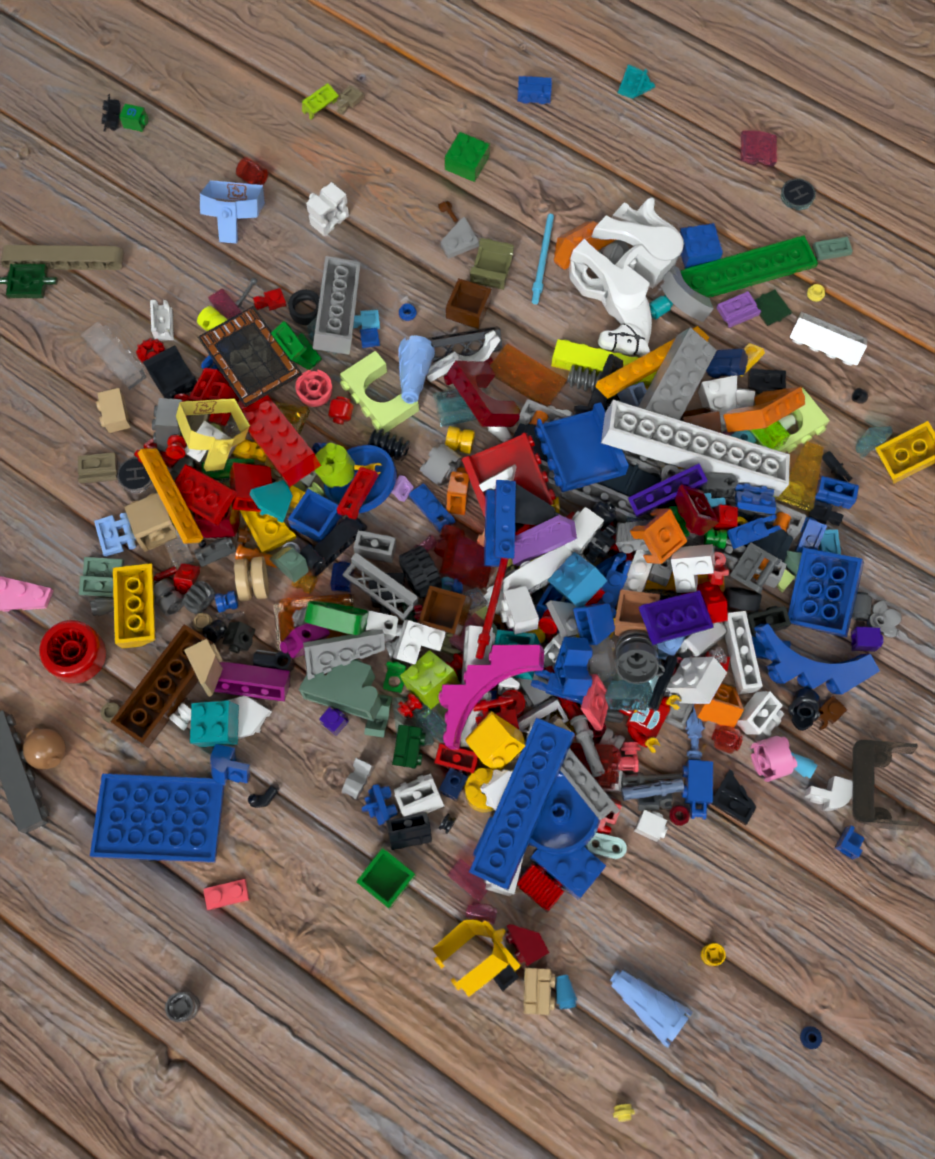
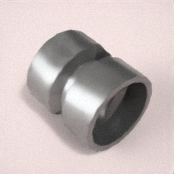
[154,579,184,616]
[165,992,199,1022]

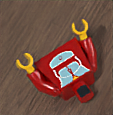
[619,695,682,753]

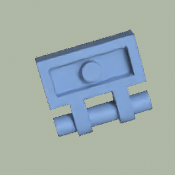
[94,513,136,557]

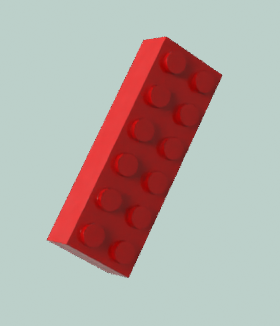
[237,387,321,487]

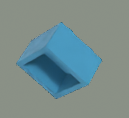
[548,552,607,607]

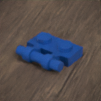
[734,483,776,514]

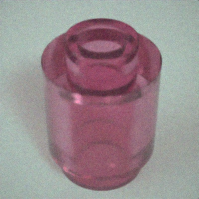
[465,901,497,925]

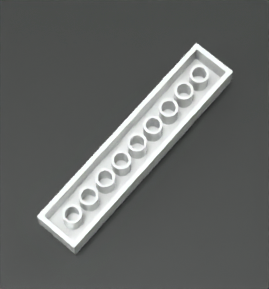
[601,400,790,497]

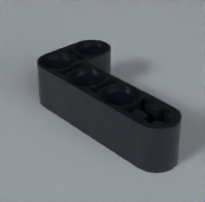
[299,516,367,577]

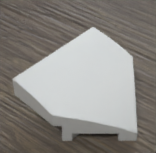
[227,696,272,739]
[480,769,514,811]

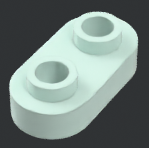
[585,833,627,859]

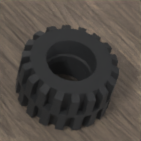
[399,545,442,599]

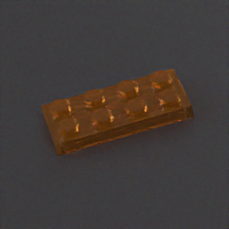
[490,343,567,407]

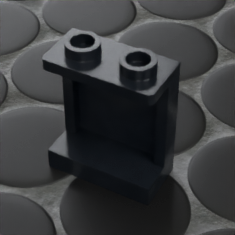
[143,345,197,399]

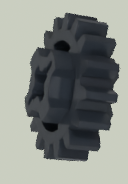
[586,524,617,564]

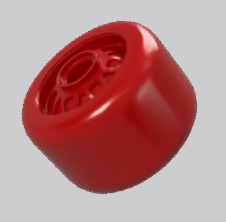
[39,620,106,684]

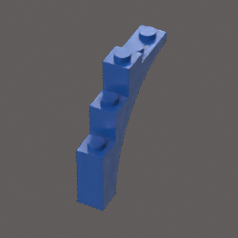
[754,623,880,695]

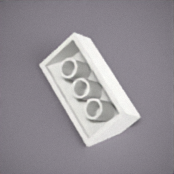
[790,312,867,366]

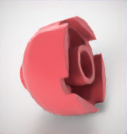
[296,370,333,407]

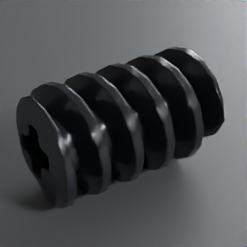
[368,428,410,461]

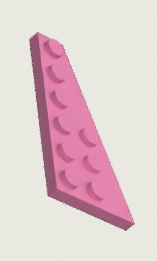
[0,576,53,612]

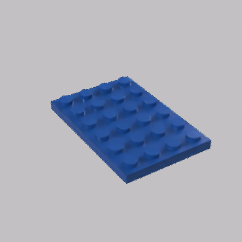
[90,774,224,863]

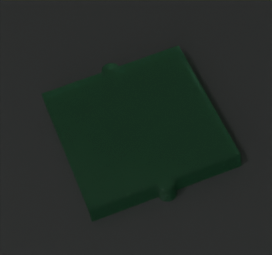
[754,290,792,327]

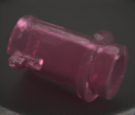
[415,535,438,552]

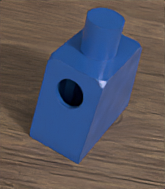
[573,603,616,645]

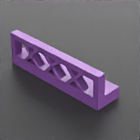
[512,515,577,566]

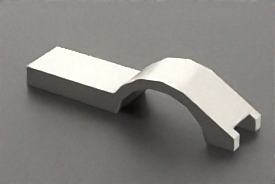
[426,330,500,382]

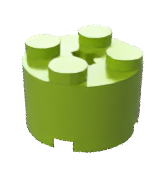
[314,443,355,488]

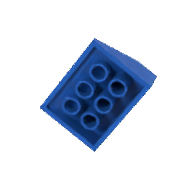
[788,548,864,638]

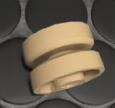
[234,556,269,601]

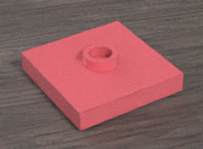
[581,674,611,730]

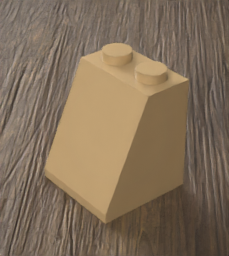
[125,493,178,552]

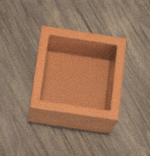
[614,590,660,636]

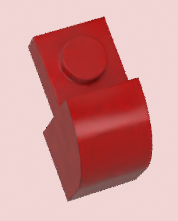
[206,381,239,426]

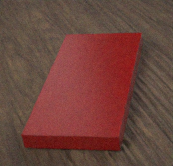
[175,464,238,526]

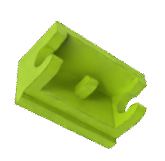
[302,83,339,120]

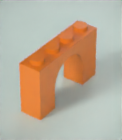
[723,387,805,432]

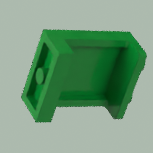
[271,321,322,370]

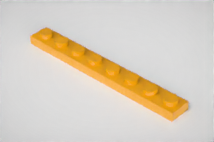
[595,326,710,399]

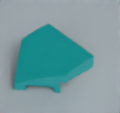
[617,64,656,99]
[250,480,292,523]

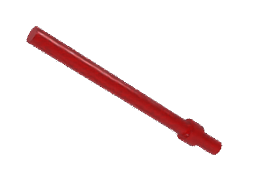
[475,558,509,659]

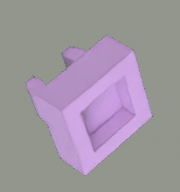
[391,475,414,502]

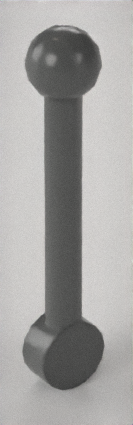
[235,278,257,308]

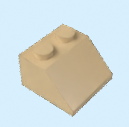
[184,639,223,697]

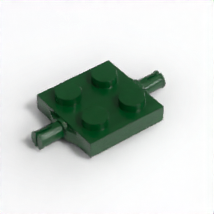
[0,264,58,298]

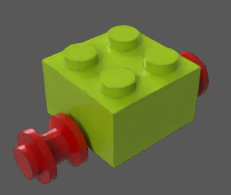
[398,650,463,718]

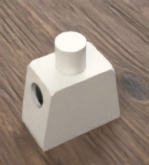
[364,611,403,642]

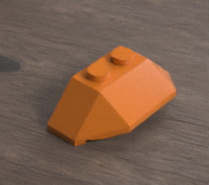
[554,221,617,270]

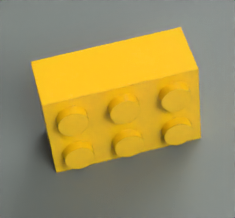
[875,421,935,484]

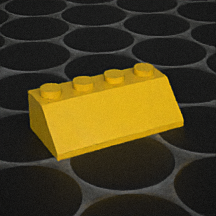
[113,563,156,649]

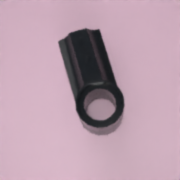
[253,650,294,672]

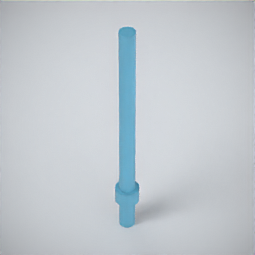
[532,214,554,304]

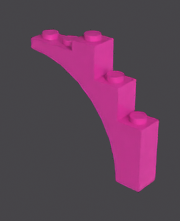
[439,645,545,750]

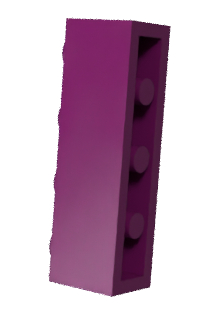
[214,662,290,702]

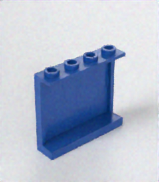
[534,403,629,492]

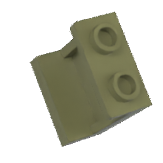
[470,238,514,290]

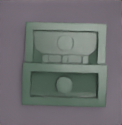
[79,557,124,597]

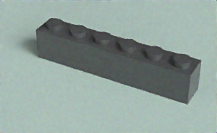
[0,710,49,834]

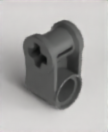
[700,472,738,498]

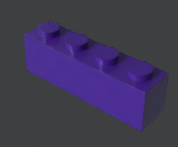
[628,464,708,518]

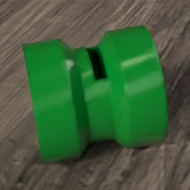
[704,528,727,549]

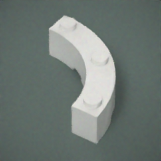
[482,545,587,615]

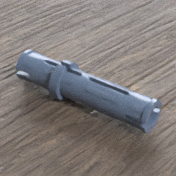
[621,778,684,801]

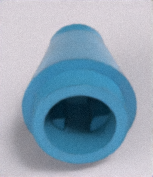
[556,975,578,1009]

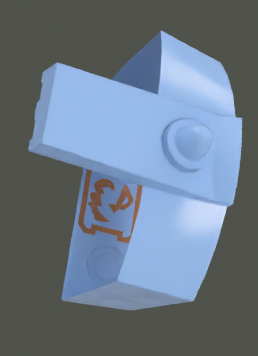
[200,180,265,244]

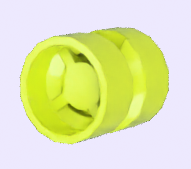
[197,306,228,331]

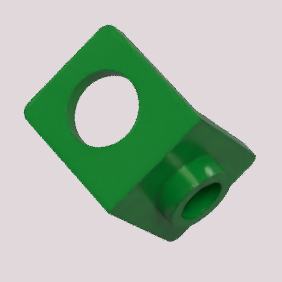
[383,661,407,693]

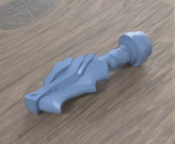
[685,704,705,761]

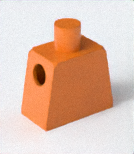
[447,467,470,515]

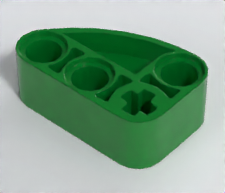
[304,601,369,635]

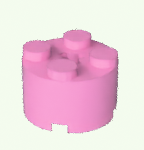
[751,736,797,782]

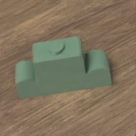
[299,659,382,721]

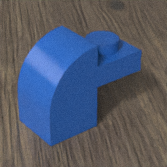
[210,744,250,786]

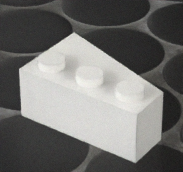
[698,375,737,436]

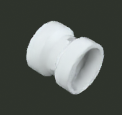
[169,703,191,731]

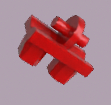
[707,551,729,585]

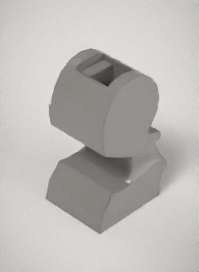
[342,758,375,800]

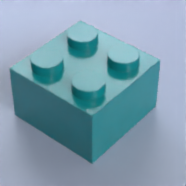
[190,700,239,747]

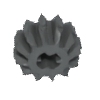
[182,581,216,614]

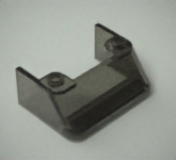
[852,740,918,831]

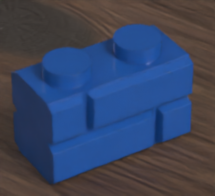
[517,76,552,104]
[813,476,859,509]

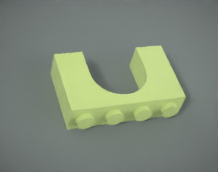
[340,351,419,434]
[747,387,830,453]

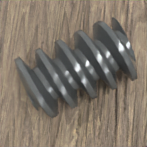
[566,364,601,393]

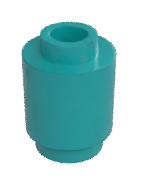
[649,295,673,320]

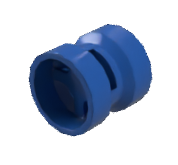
[215,590,239,613]

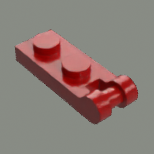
[337,467,379,519]

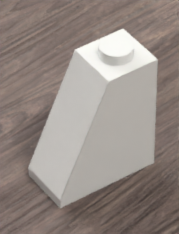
[677,622,727,659]

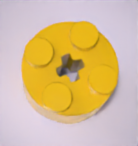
[465,768,494,813]

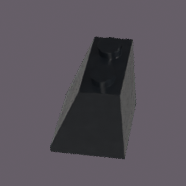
[515,484,559,526]

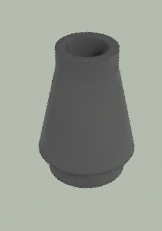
[90,598,114,617]

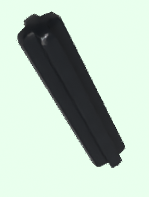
[647,655,678,711]

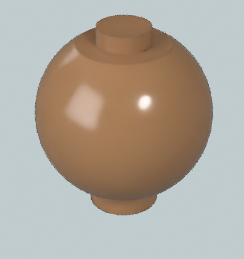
[23,728,66,770]

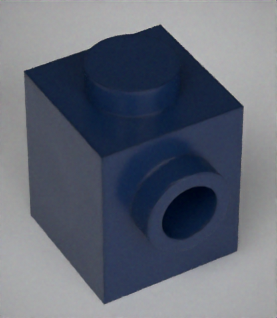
[439,768,468,802]

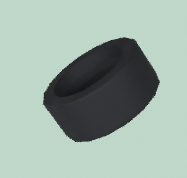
[288,289,320,325]
[724,587,762,611]

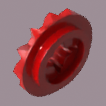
[136,338,165,363]

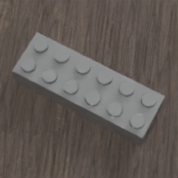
[313,256,361,354]
[638,327,717,420]

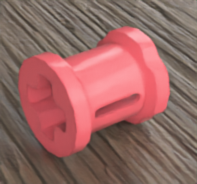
[616,755,638,772]

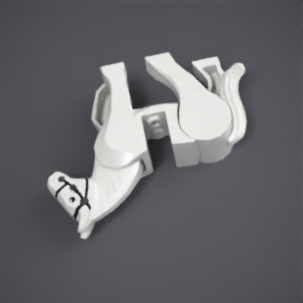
[569,197,684,357]

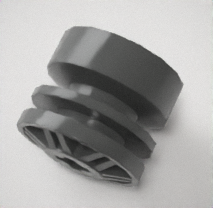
[616,629,659,684]

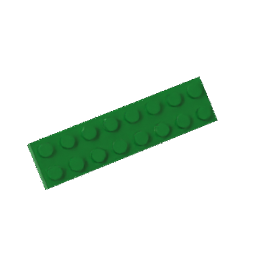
[680,235,818,298]

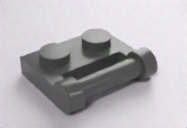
[730,542,781,594]

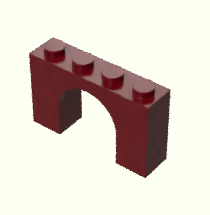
[447,360,521,427]

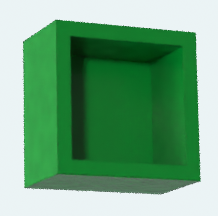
[445,132,490,182]
[356,848,416,910]

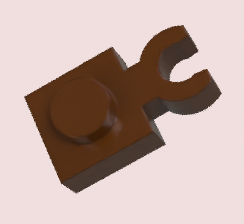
[813,696,848,731]

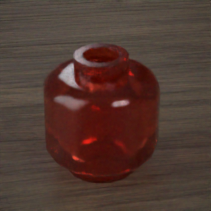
[711,725,743,754]

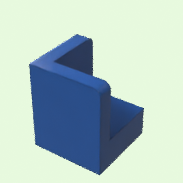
[835,825,864,859]

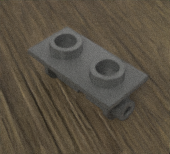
[194,537,236,567]

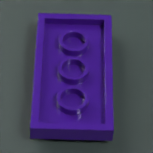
[638,591,714,645]

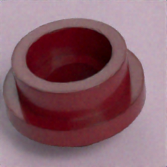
[669,805,690,826]

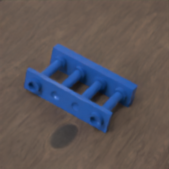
[484,480,516,567]

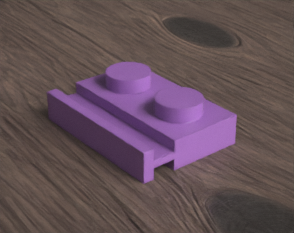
[717,291,761,328]

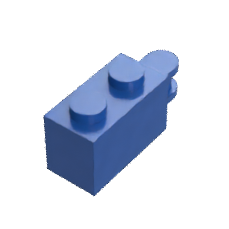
[681,760,713,820]

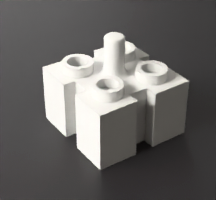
[306,182,349,237]

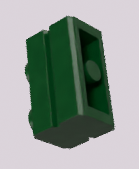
[392,725,426,769]

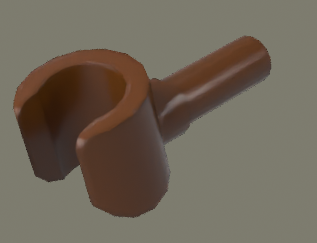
[438,201,458,223]

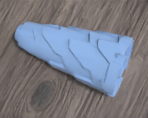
[398,336,435,404]
[610,970,693,1048]

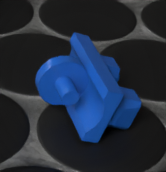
[361,784,398,826]

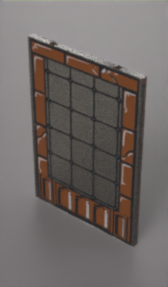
[197,306,303,408]

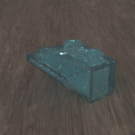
[433,389,476,427]

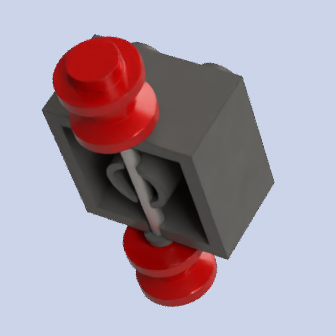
[152,394,190,459]

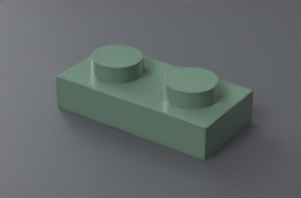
[813,237,853,261]

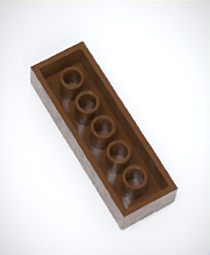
[111,624,220,748]

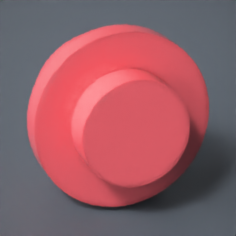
[621,742,641,755]

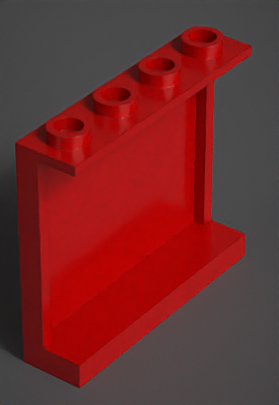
[462,433,556,517]

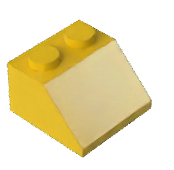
[465,711,526,771]

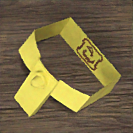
[176,399,250,471]

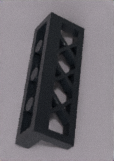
[428,326,503,362]

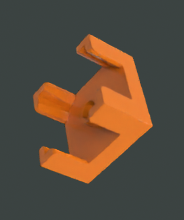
[630,509,687,564]

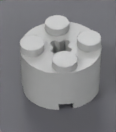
[420,444,463,488]

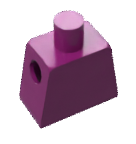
[280,623,330,658]

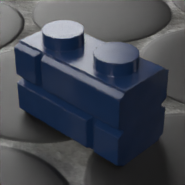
[706,349,748,378]

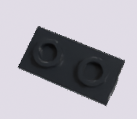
[101,94,121,132]

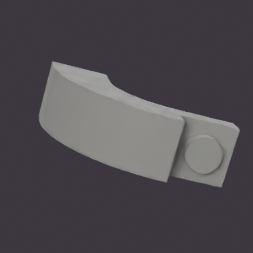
[662,266,714,322]

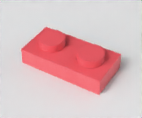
[204,879,250,910]

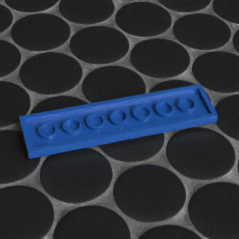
[469,718,575,890]

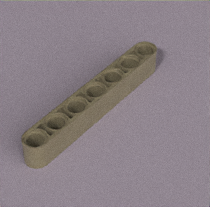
[1,245,124,270]

